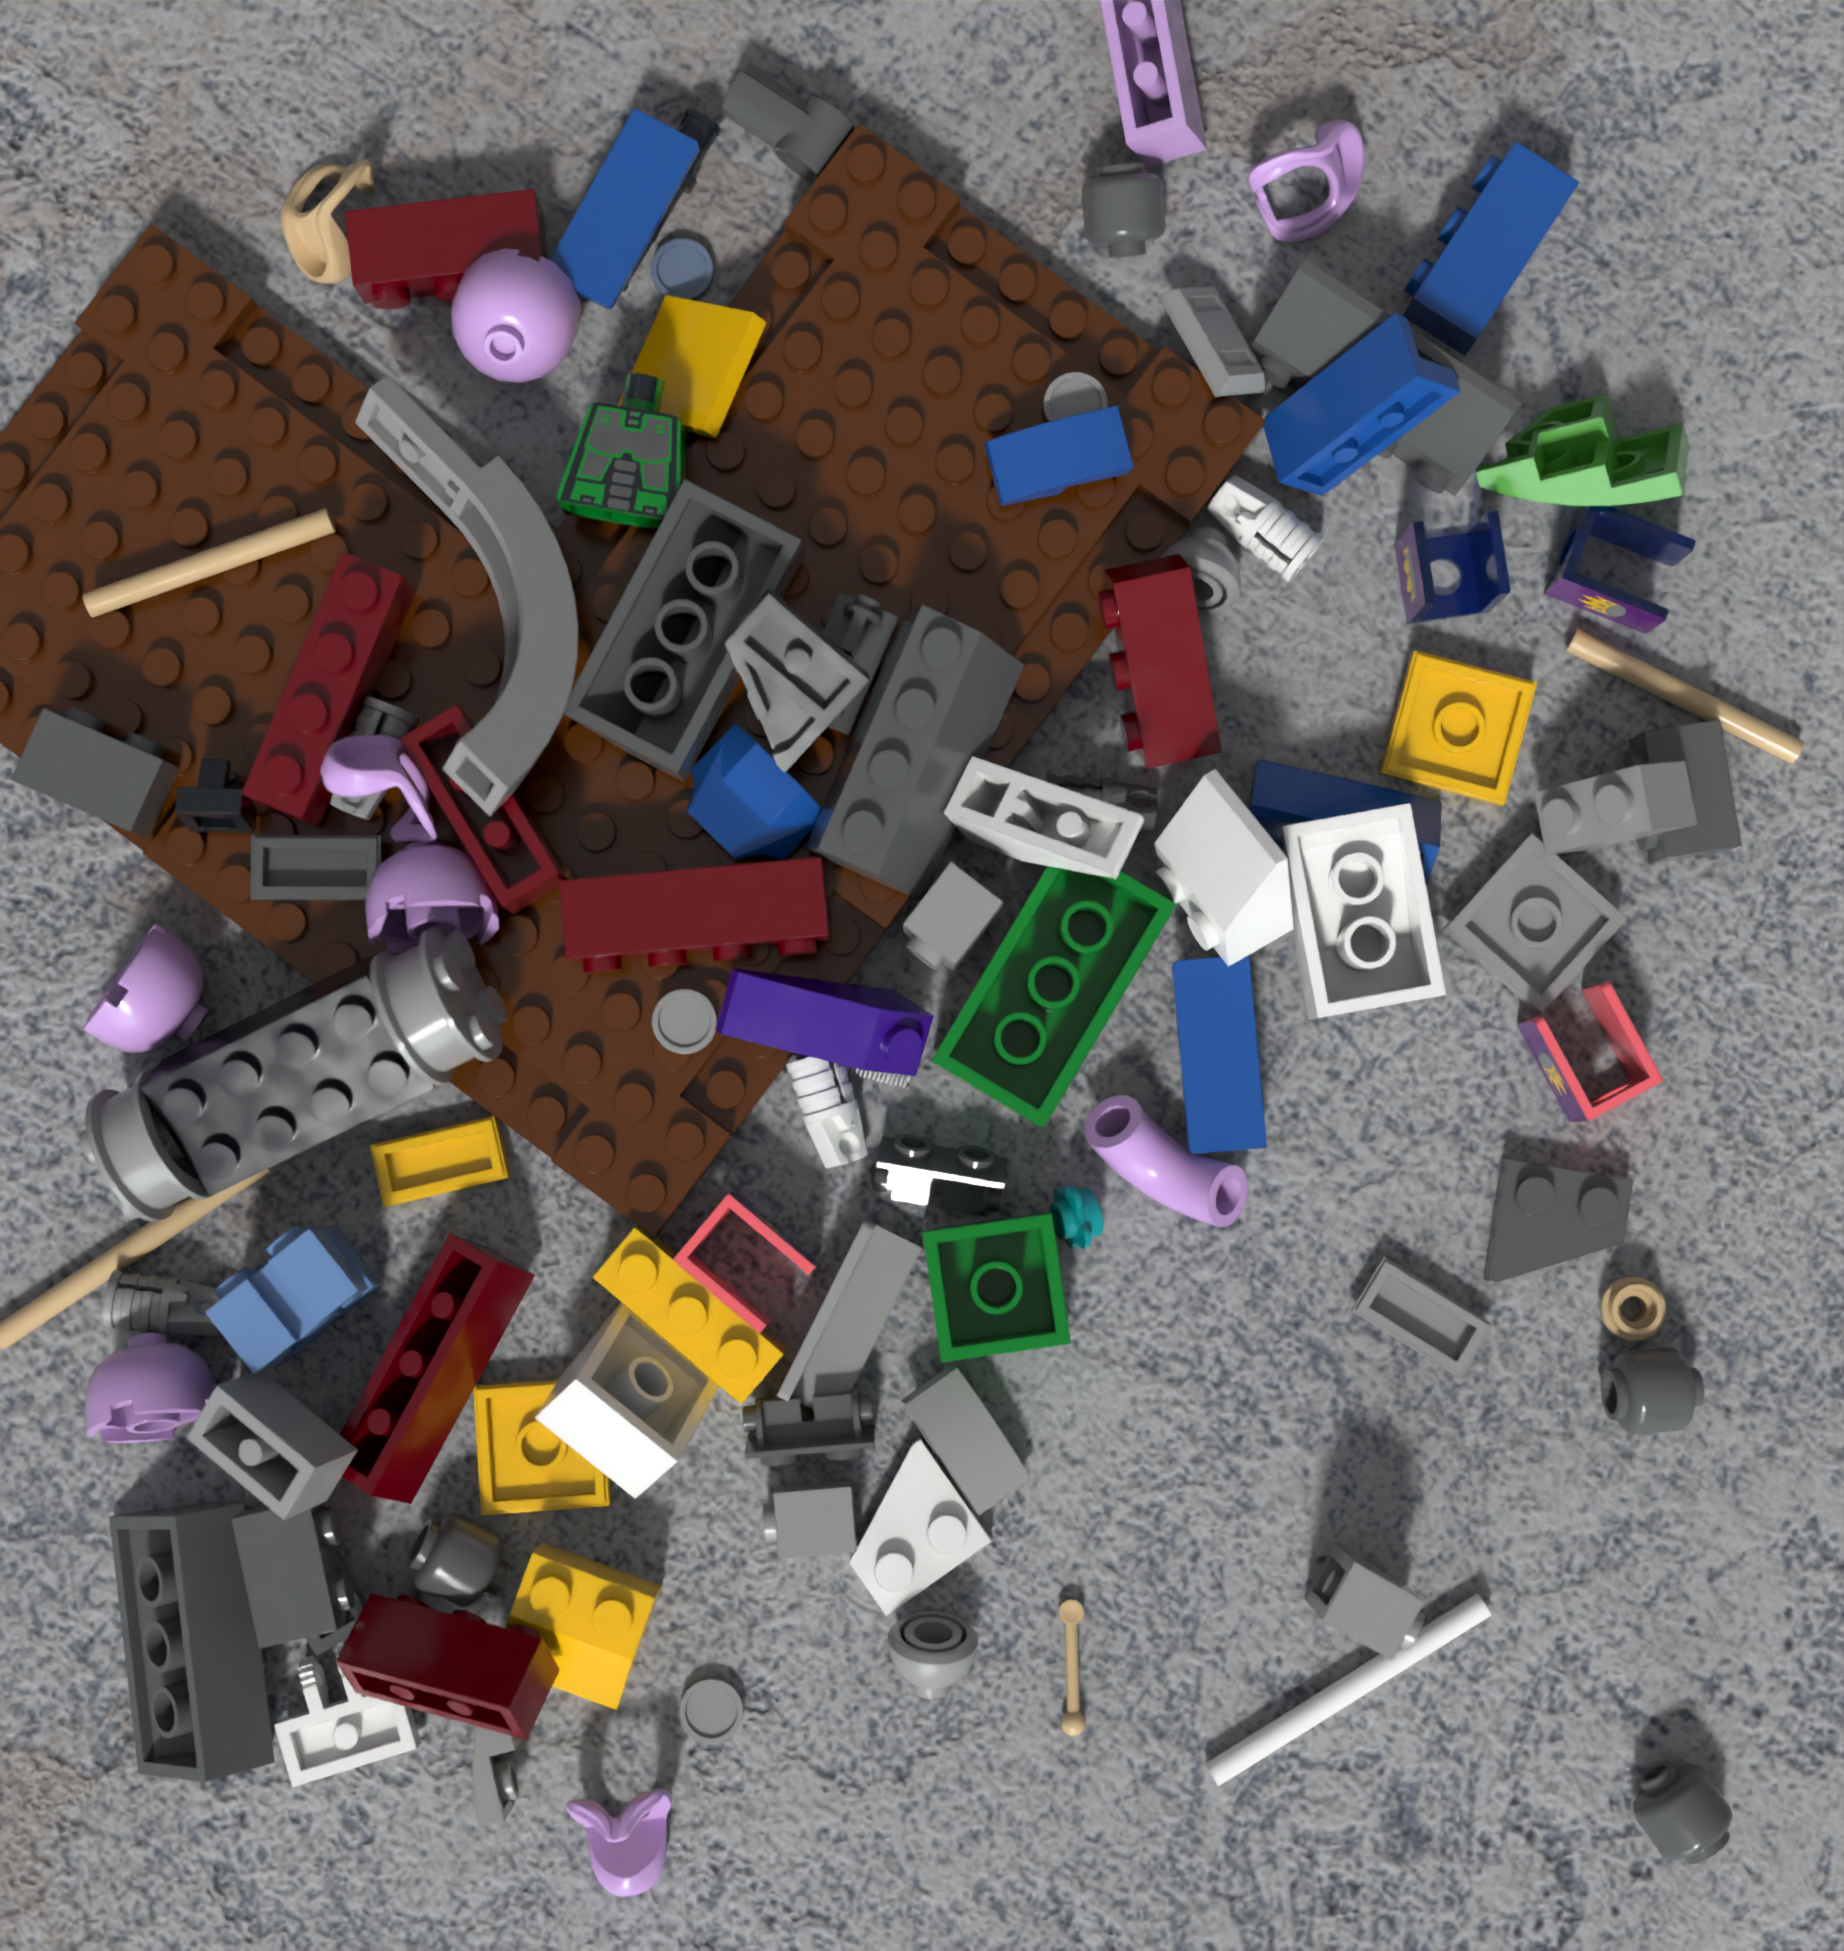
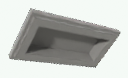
[1159,286,1265,397]
[1350,1256,1494,1379]

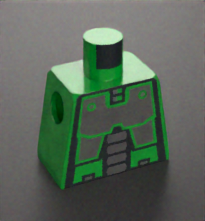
[556,373,686,530]

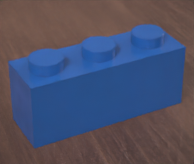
[1403,141,1579,356]

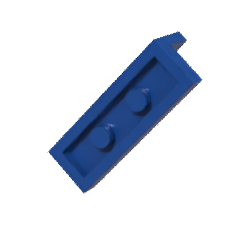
[550,108,700,309]
[1263,314,1461,496]
[1248,760,1442,884]
[1171,955,1267,1154]

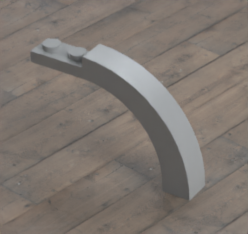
[355,375,578,816]

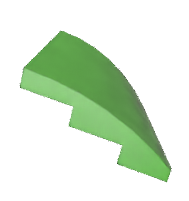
[1475,393,1689,506]

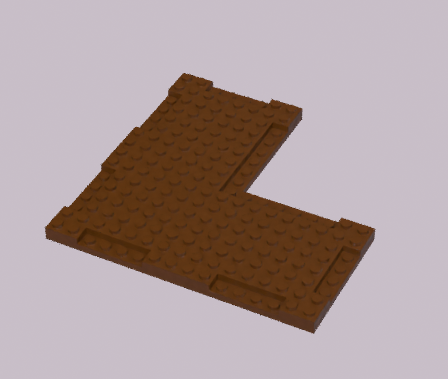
[0,123,1266,1238]

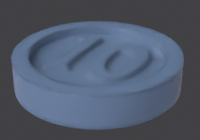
[651,238,714,301]

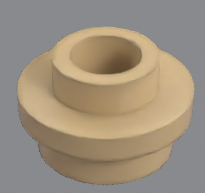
[1600,1276,1666,1341]

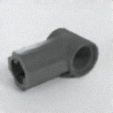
[721,63,855,183]

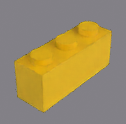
[593,1226,788,1404]

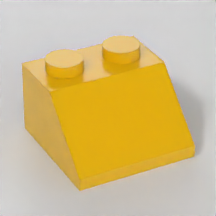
[506,1542,662,1710]

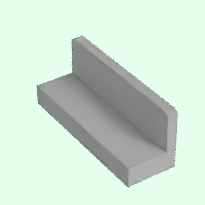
[777,1218,922,1409]

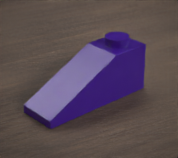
[715,968,934,1076]

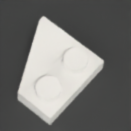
[849,1437,992,1616]

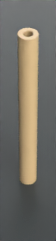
[82,507,336,618]
[1565,628,1804,764]

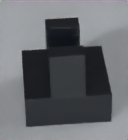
[175,759,257,834]

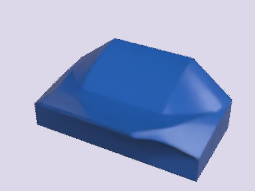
[686,724,822,861]

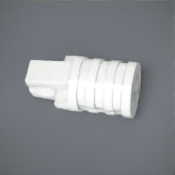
[1207,475,1325,583]
[786,1057,867,1168]

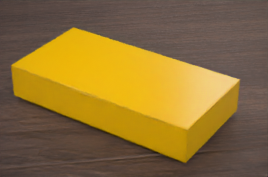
[370,1116,511,1207]

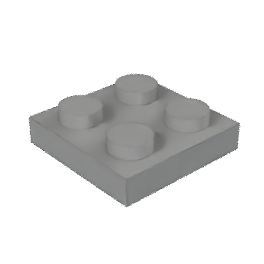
[1443,833,1627,1014]

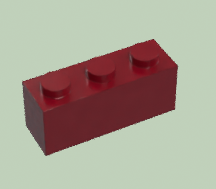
[345,189,548,309]
[1097,554,1222,769]
[400,704,568,914]
[335,1593,560,1740]

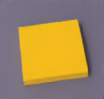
[617,295,767,439]
[1379,650,1537,806]
[473,1378,612,1515]

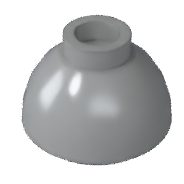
[1160,528,1241,613]
[888,1611,978,1699]

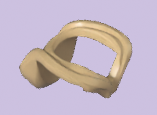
[281,159,377,284]

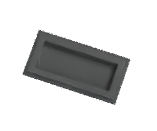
[250,835,382,900]

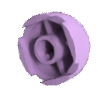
[451,248,581,383]
[365,840,499,955]
[83,922,207,1054]
[85,1333,217,1443]

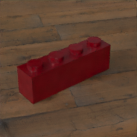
[241,551,417,827]
[559,857,830,973]
[340,1233,535,1504]

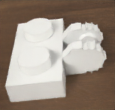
[274,1646,421,1787]

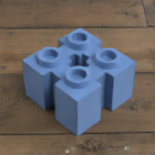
[205,1224,383,1374]

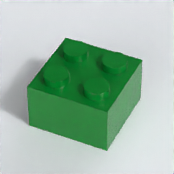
[922,1212,1071,1363]

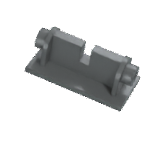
[822,592,899,736]
[873,1134,1007,1216]
[742,1390,875,1466]

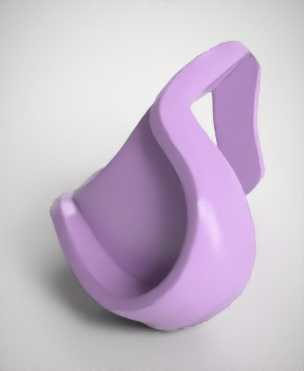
[1248,119,1365,243]
[320,735,437,843]
[567,1788,672,1897]

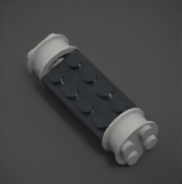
[79,927,508,1222]

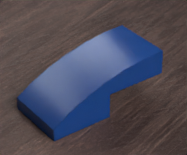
[984,406,1134,506]

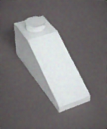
[944,756,1144,879]

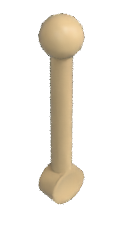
[1058,1598,1086,1736]

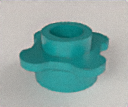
[1050,1185,1103,1249]

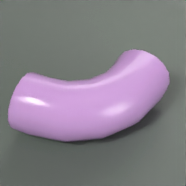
[1084,1095,1248,1227]

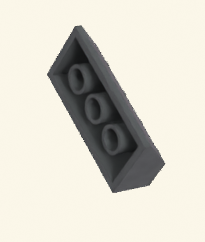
[1251,258,1522,496]
[563,480,805,783]
[804,605,1024,901]
[109,1502,275,1782]

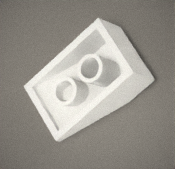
[1281,803,1446,1020]

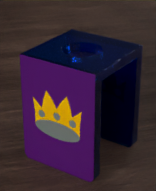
[1544,506,1696,634]
[1394,510,1510,625]

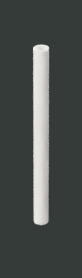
[1205,1593,1492,1786]

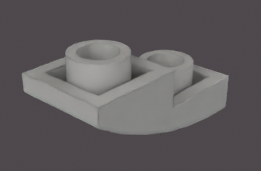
[901,1364,1031,1516]
[472,1726,522,1828]

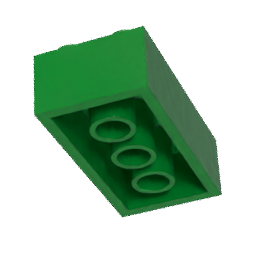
[931,866,1176,1128]

